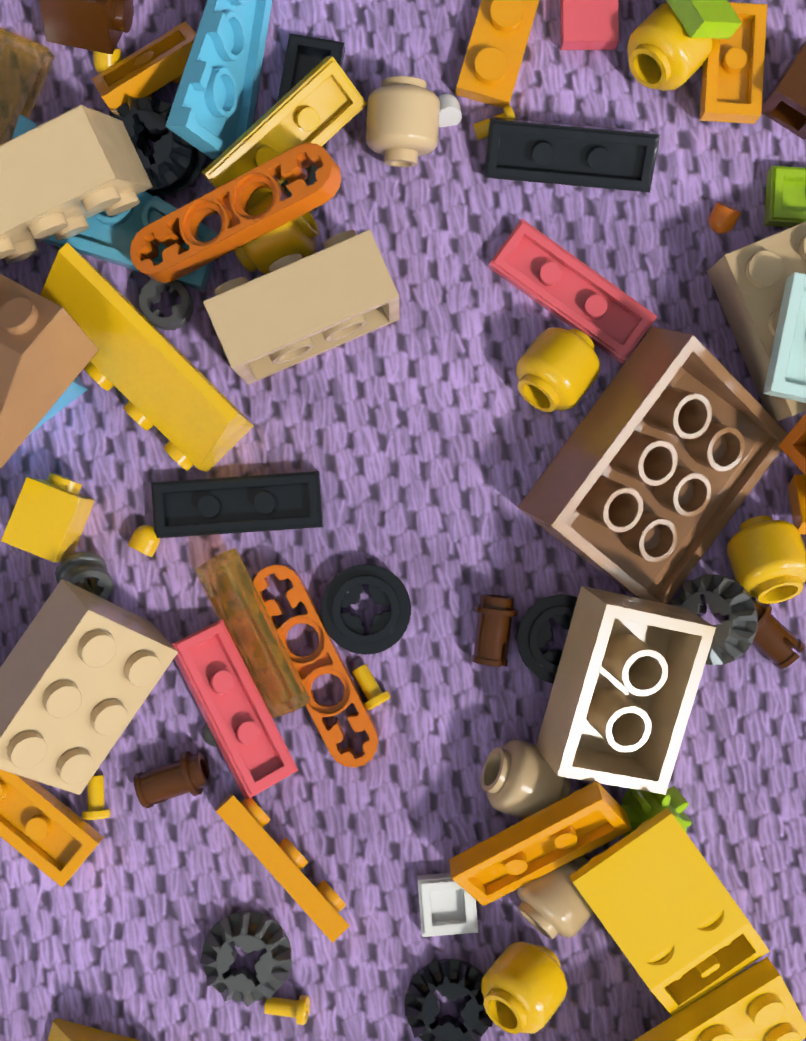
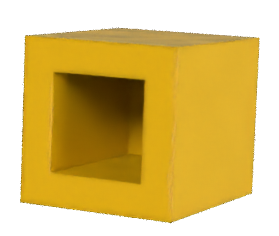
[1,472,95,563]

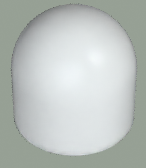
[438,94,462,128]

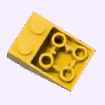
[569,807,769,1016]

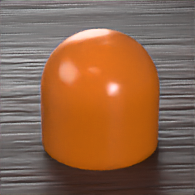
[708,201,742,234]

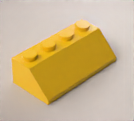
[40,243,254,472]

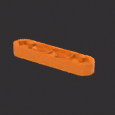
[130,143,342,283]
[251,564,379,768]

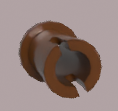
[472,594,519,667]
[752,598,805,669]
[134,751,211,809]

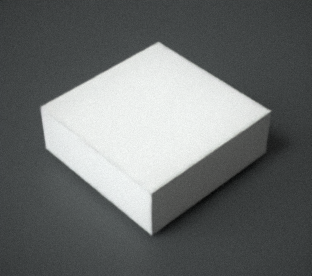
[417,873,478,937]

